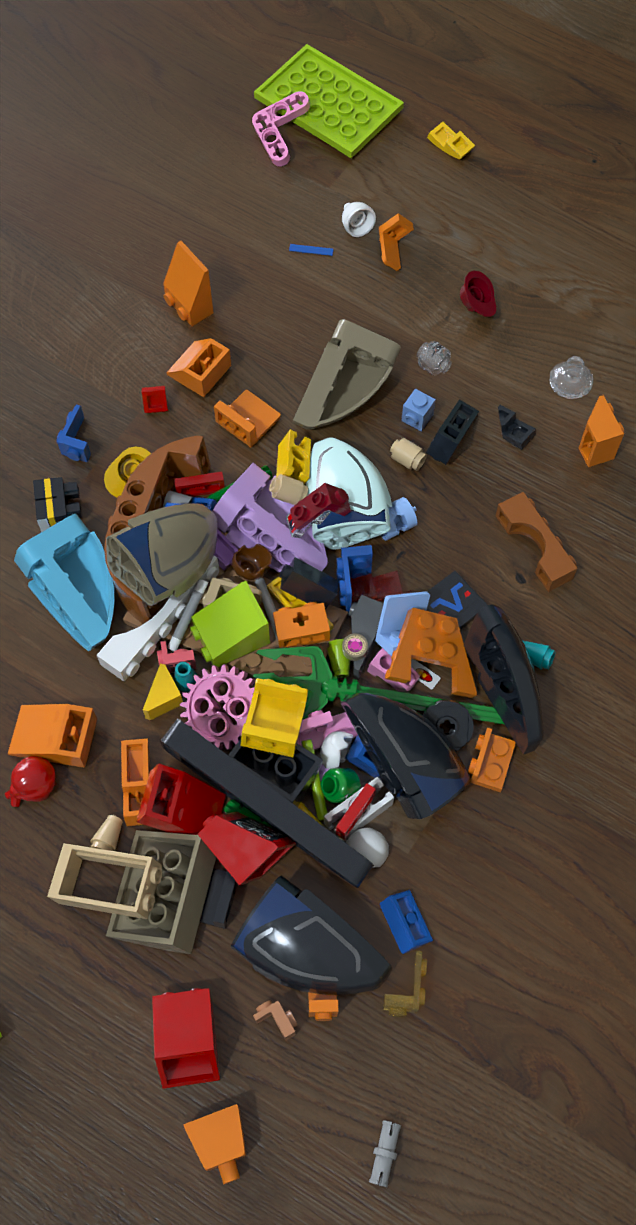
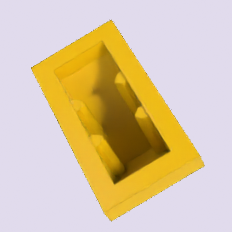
[143,663,183,720]

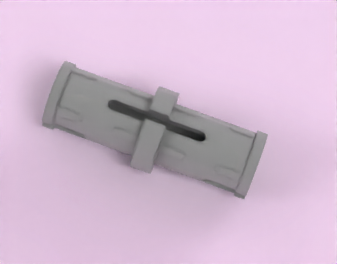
[369,1120,401,1188]

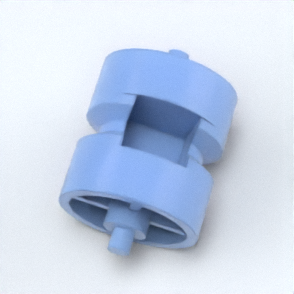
[380,497,417,540]

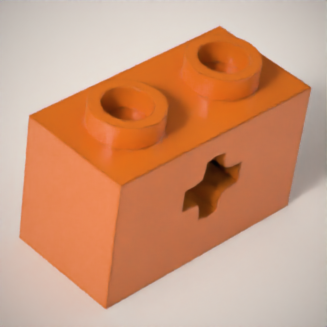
[273,602,330,648]

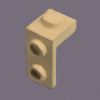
[201,577,262,608]

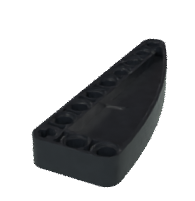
[160,719,374,888]

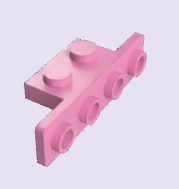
[297,710,358,750]

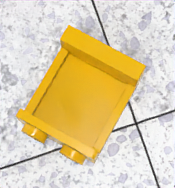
[240,678,308,757]

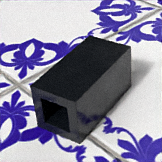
[279,557,338,610]

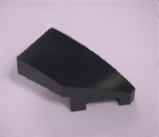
[498,405,536,450]

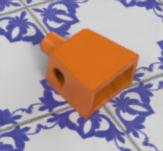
[183,1104,247,1185]

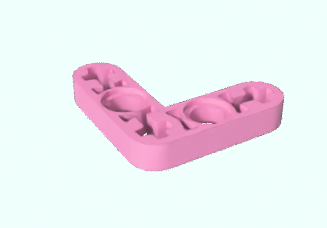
[252,92,310,166]

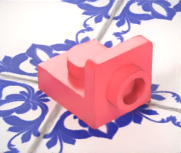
[157,641,197,673]

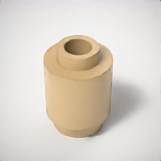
[390,438,427,471]
[269,474,308,505]

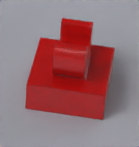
[141,386,168,413]

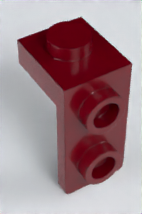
[290,482,351,530]

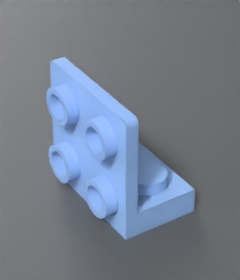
[375,591,430,656]

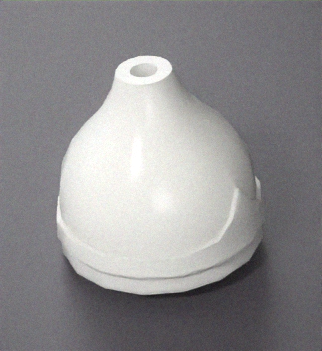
[342,202,376,237]

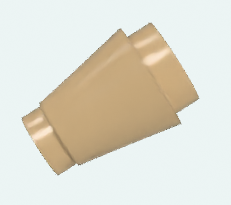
[90,815,123,851]

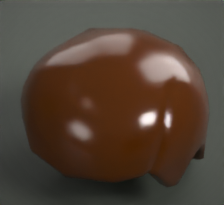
[231,544,273,580]

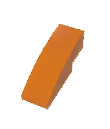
[121,738,151,826]

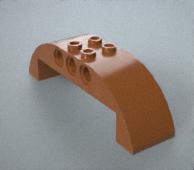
[104,436,211,624]

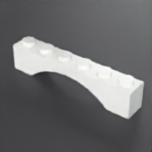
[97,556,219,682]

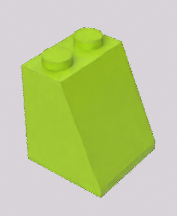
[190,581,270,667]

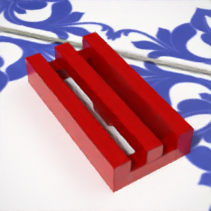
[174,471,225,497]
[336,783,376,840]

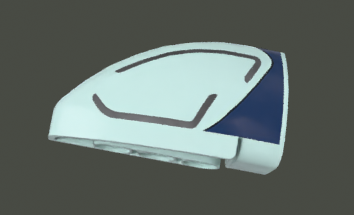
[306,438,392,549]

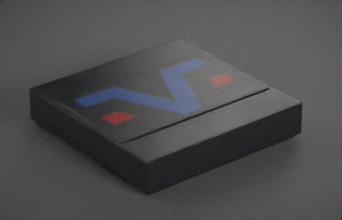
[426,571,488,630]

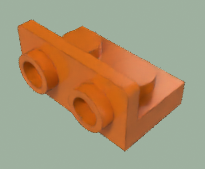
[468,727,516,793]

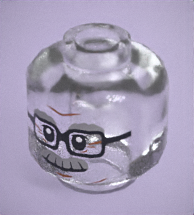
[416,341,452,376]

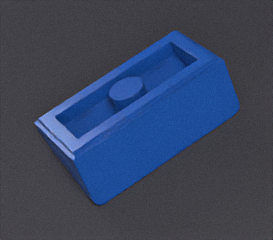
[380,890,433,954]

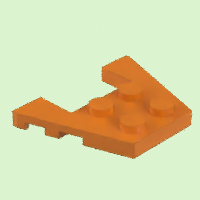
[385,608,477,698]

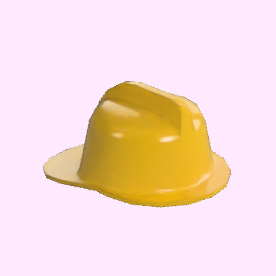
[104,446,151,498]

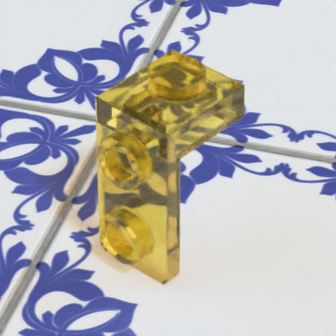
[383,951,427,1016]

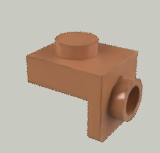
[253,1000,297,1041]

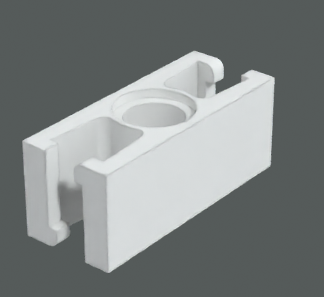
[324,777,394,841]

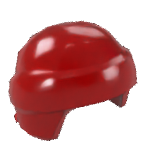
[5,756,56,807]

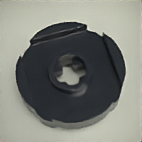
[422,699,474,751]

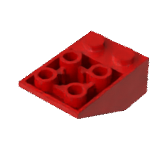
[136,764,226,835]

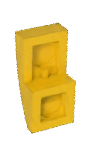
[427,122,475,159]

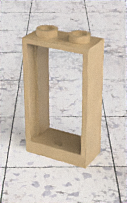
[47,843,162,919]

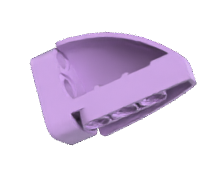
[212,463,328,572]

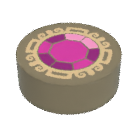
[342,633,368,661]

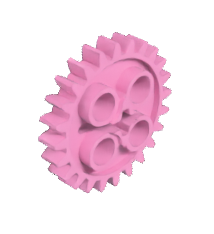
[180,665,255,750]

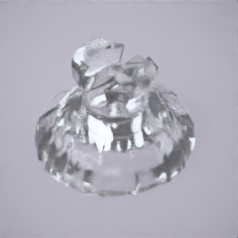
[549,356,593,399]

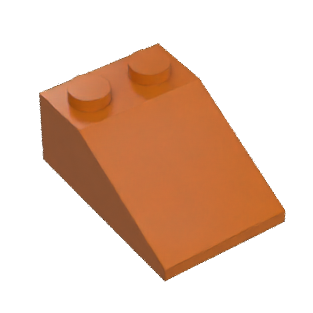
[163,241,214,327]

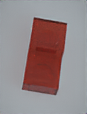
[350,571,404,603]

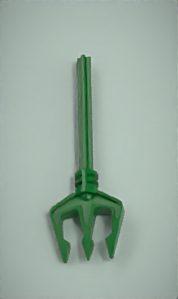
[253,646,505,725]

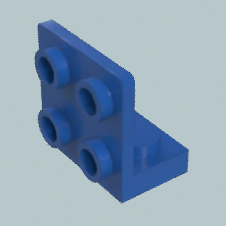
[336,545,373,614]

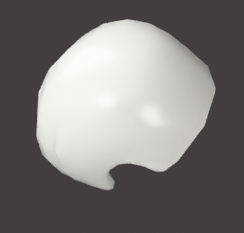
[320,731,353,769]
[346,828,389,867]

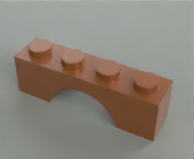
[496,492,577,592]

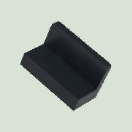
[199,868,238,929]

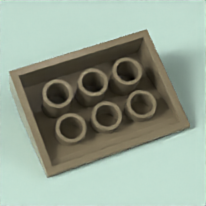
[106,830,216,954]

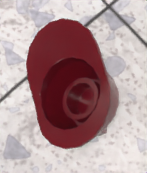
[459,270,496,317]

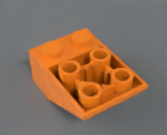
[8,704,97,768]

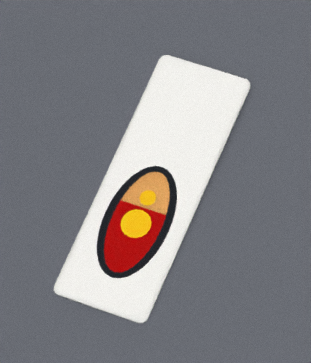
[411,659,441,689]

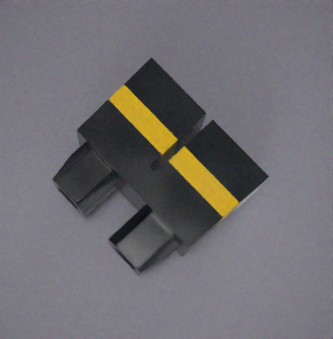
[33,477,82,532]

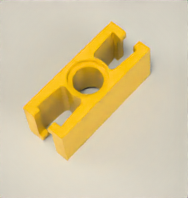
[276,429,311,484]

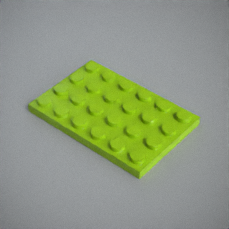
[254,44,404,158]

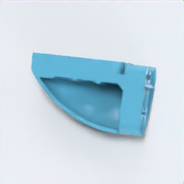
[14,514,114,651]

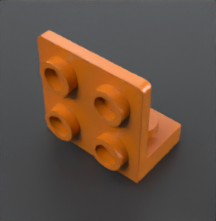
[214,390,281,448]

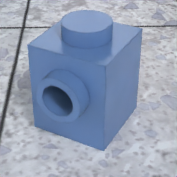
[402,389,436,432]

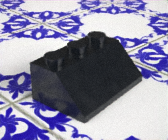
[228,739,323,807]

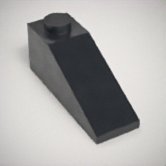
[426,399,479,465]

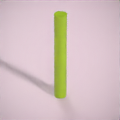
[301,739,327,820]

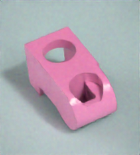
[367,648,420,693]

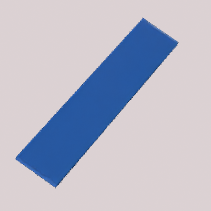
[289,244,333,256]

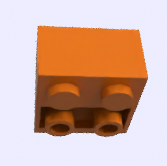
[167,338,231,397]
[579,395,624,467]

